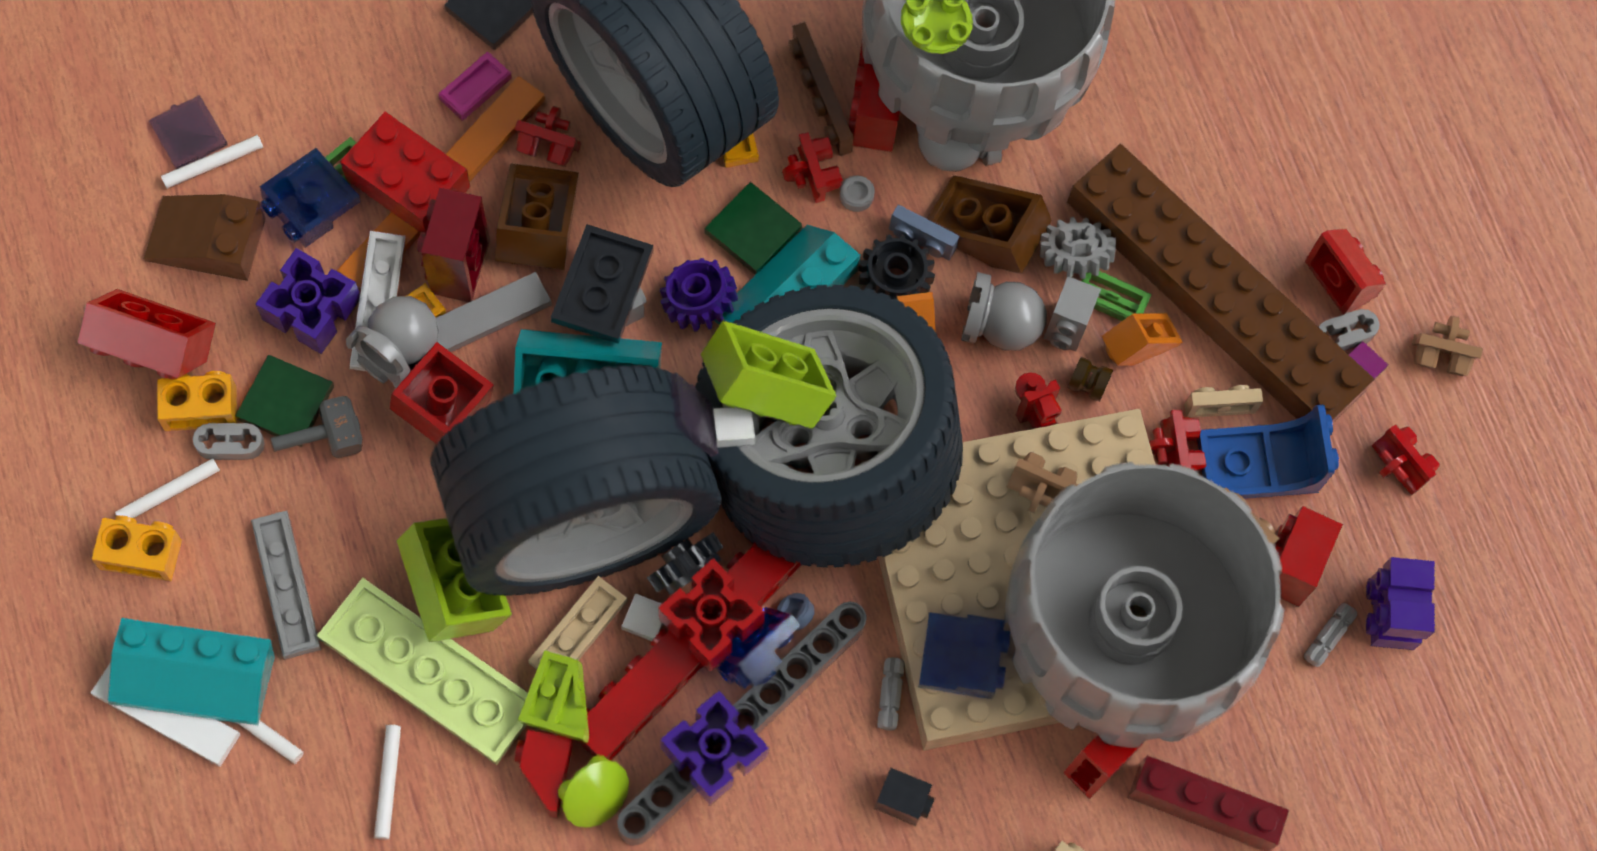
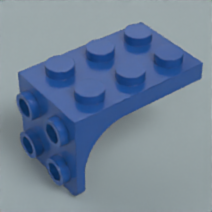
[1197,404,1339,499]

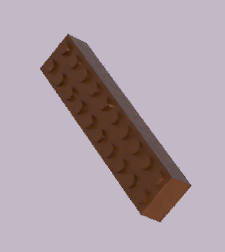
[1067,143,1375,423]

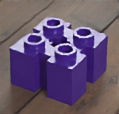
[255,248,360,354]
[1366,557,1435,650]
[660,691,769,806]

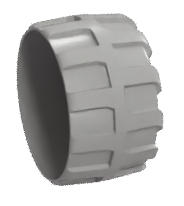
[862,0,1115,152]
[1005,462,1284,748]

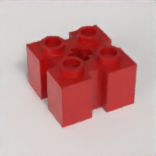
[658,558,765,672]

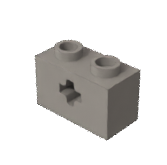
[1044,276,1101,351]

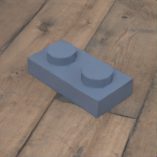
[889,204,959,261]

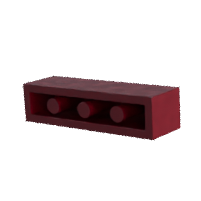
[1128,755,1289,851]

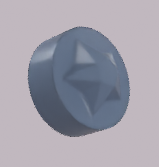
[776,593,815,631]

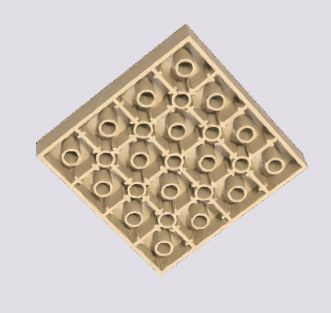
[861,409,1155,751]

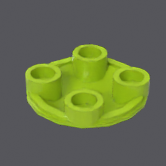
[901,0,973,54]
[558,755,629,828]

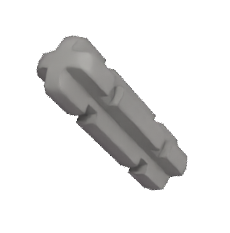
[1304,603,1357,667]
[877,658,905,730]

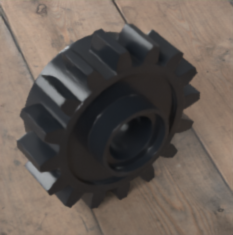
[858,234,935,300]
[647,532,723,595]

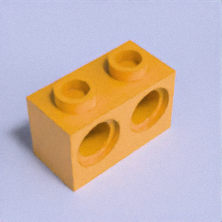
[157,371,237,431]
[91,515,182,582]

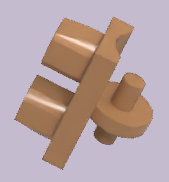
[1412,316,1483,376]
[1007,452,1079,514]

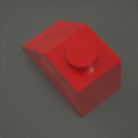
[515,730,573,819]

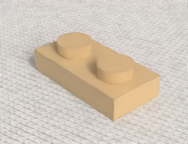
[1185,385,1263,417]

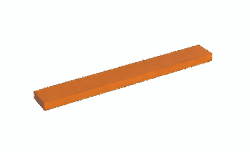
[337,75,545,292]

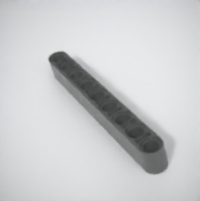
[617,601,866,845]

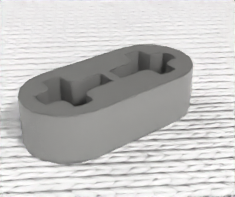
[1319,309,1380,351]
[193,423,265,460]

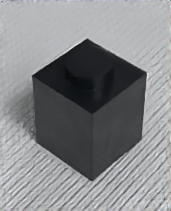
[874,768,935,826]

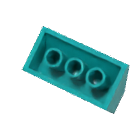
[714,224,860,326]
[514,329,662,394]
[108,618,275,726]

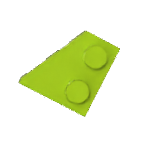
[518,650,589,743]

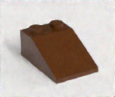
[495,163,579,270]
[927,175,1052,274]
[144,194,266,281]

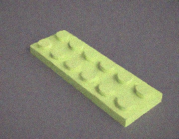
[317,577,528,765]

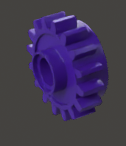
[660,258,738,332]

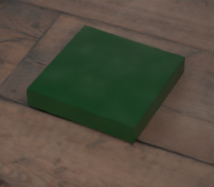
[705,181,802,275]
[235,355,334,447]

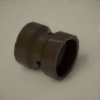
[1067,357,1113,402]

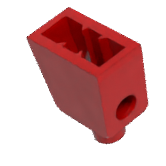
[1063,734,1144,799]

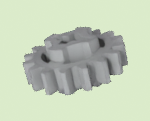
[1040,217,1116,279]

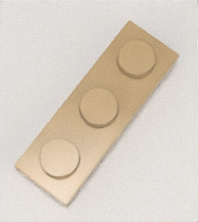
[528,576,627,670]

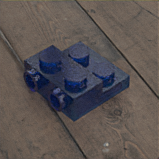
[260,148,360,248]
[716,607,801,690]
[918,612,1011,700]

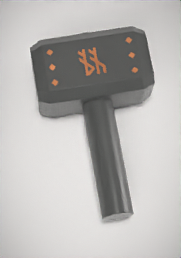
[271,396,363,458]

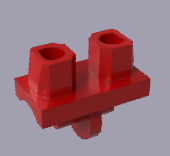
[515,106,582,167]
[782,132,843,203]
[1015,372,1062,429]
[1149,410,1206,473]
[1371,425,1440,495]

